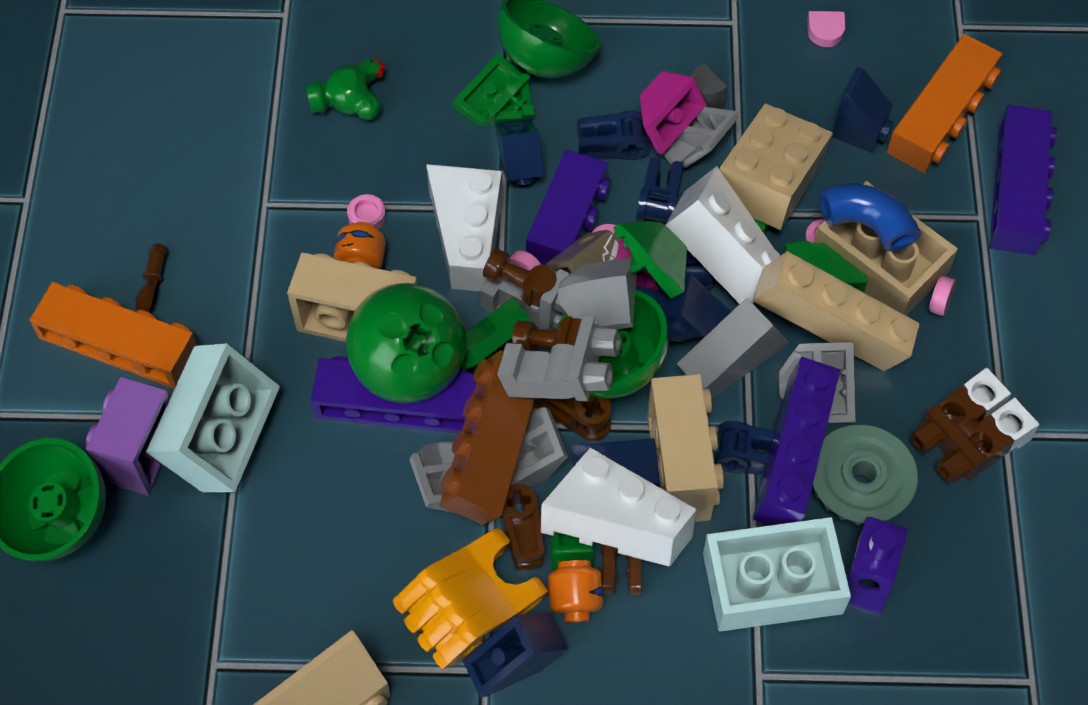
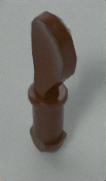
[135,243,167,312]

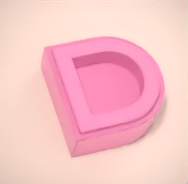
[807,11,845,48]

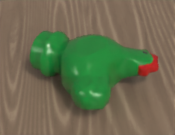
[306,58,385,120]

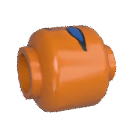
[333,221,386,269]
[548,560,604,623]

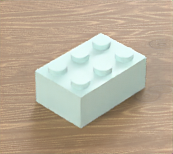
[146,343,280,493]
[703,517,851,632]

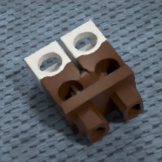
[910,367,1040,484]

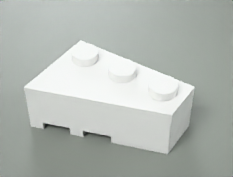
[426,164,503,291]
[541,448,697,567]

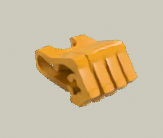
[392,528,548,669]

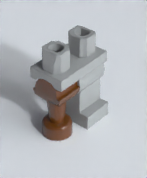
[480,248,570,329]
[497,315,622,401]

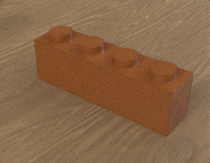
[439,350,535,525]

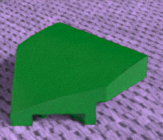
[451,54,535,127]
[613,222,687,299]

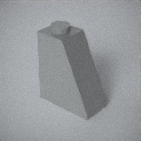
[677,298,789,399]

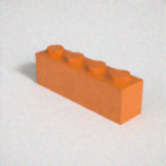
[887,34,1003,174]
[29,282,197,389]

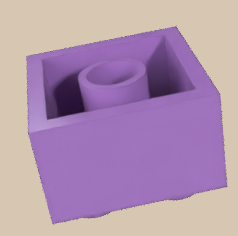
[86,377,170,496]

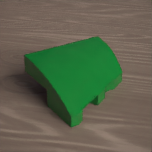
[461,297,531,370]

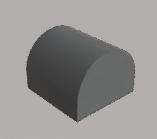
[691,63,727,109]

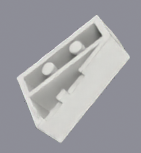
[665,166,780,304]

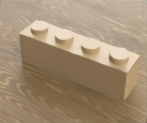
[753,251,920,371]

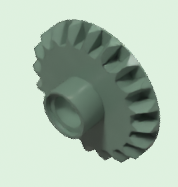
[813,425,918,526]

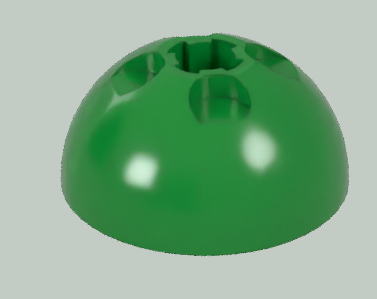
[497,0,601,78]
[346,283,466,404]
[550,290,669,399]
[0,438,106,562]

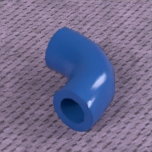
[818,183,921,251]

